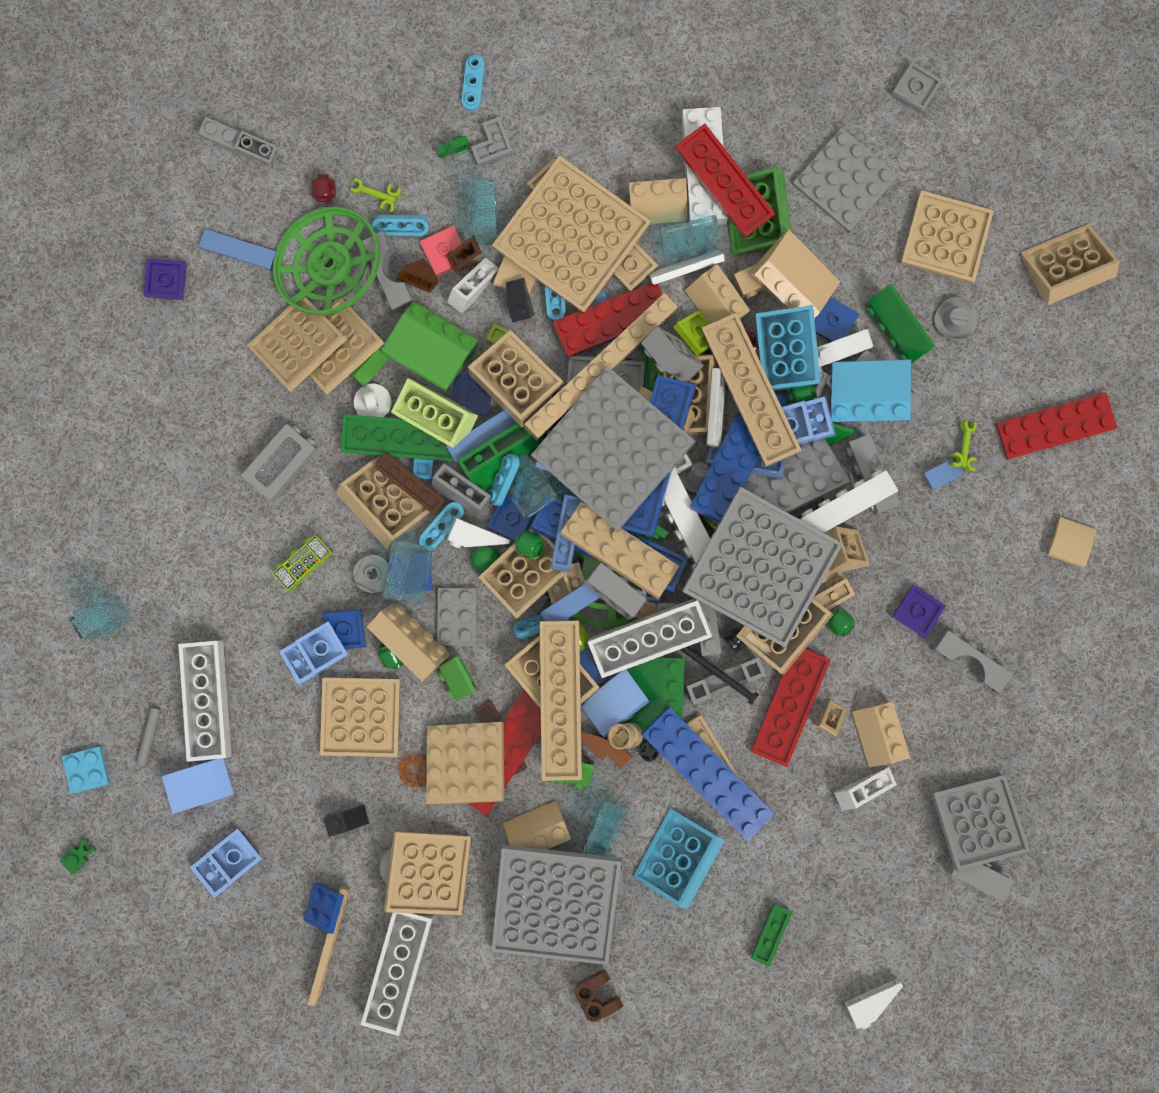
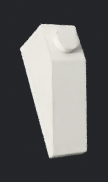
[447,257,499,313]
[817,329,873,367]
[446,517,510,549]
[834,767,897,811]
[844,979,903,1029]

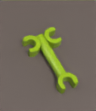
[350,178,402,214]
[949,420,977,472]

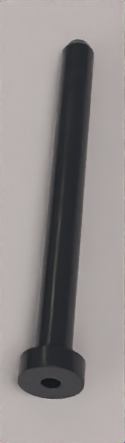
[679,646,759,705]

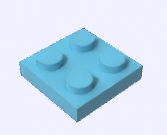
[62,746,110,794]

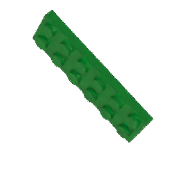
[341,414,454,462]

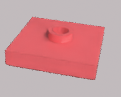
[420,226,462,276]

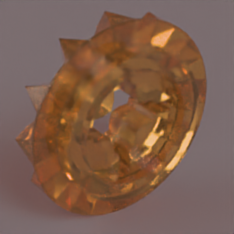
[399,756,427,787]

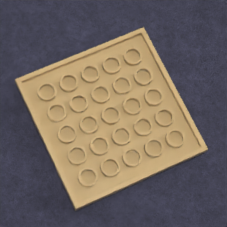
[492,155,651,313]

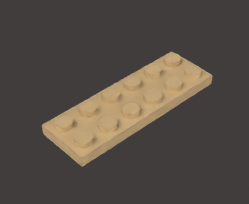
[560,502,679,599]

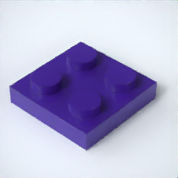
[144,259,187,300]
[892,585,946,638]

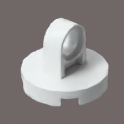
[354,383,392,417]

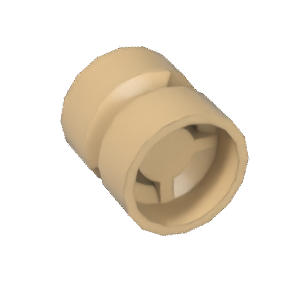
[608,723,643,749]

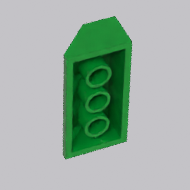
[865,283,935,364]

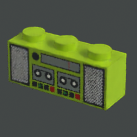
[272,535,334,591]

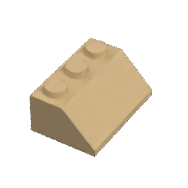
[628,178,687,225]
[685,264,750,324]
[851,701,910,767]
[503,800,571,849]

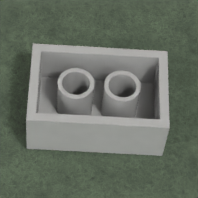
[641,326,704,382]

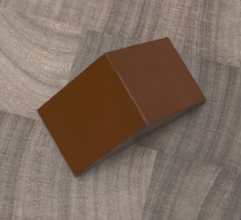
[446,236,482,272]
[396,258,439,293]

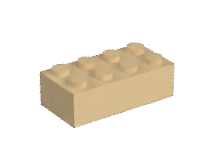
[367,602,450,682]

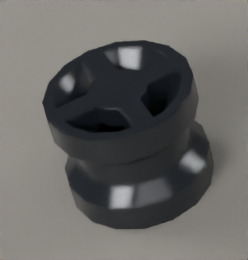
[723,628,745,652]
[639,742,659,762]

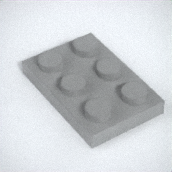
[437,588,477,646]

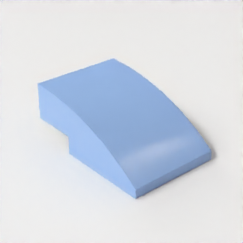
[782,397,836,444]
[279,621,348,685]
[581,669,649,738]
[162,758,234,814]
[190,829,262,898]

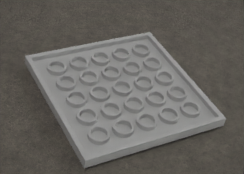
[531,366,695,531]
[682,486,843,648]
[491,844,621,965]

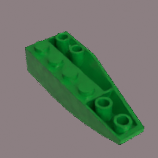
[457,416,564,492]

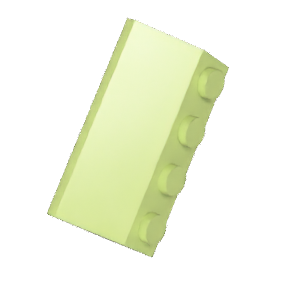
[391,378,478,448]

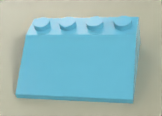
[756,305,821,391]
[831,359,912,422]
[633,808,725,909]

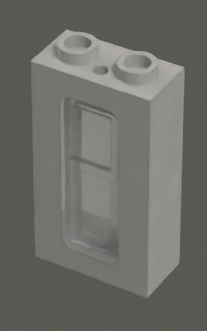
[241,424,319,502]

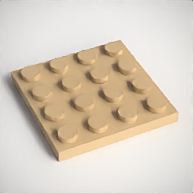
[900,190,994,284]
[247,297,347,392]
[309,298,384,395]
[320,677,401,757]
[426,722,504,805]
[384,831,471,915]

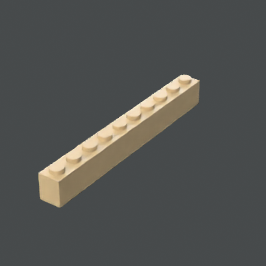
[524,293,678,441]

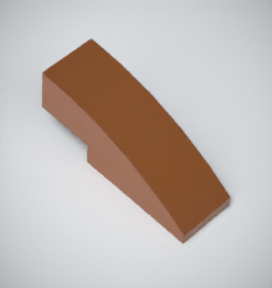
[581,731,632,769]

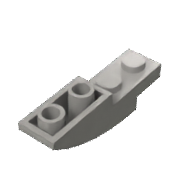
[198,116,277,164]

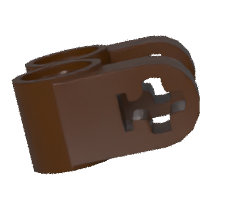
[575,969,623,1022]

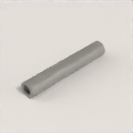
[136,707,161,766]

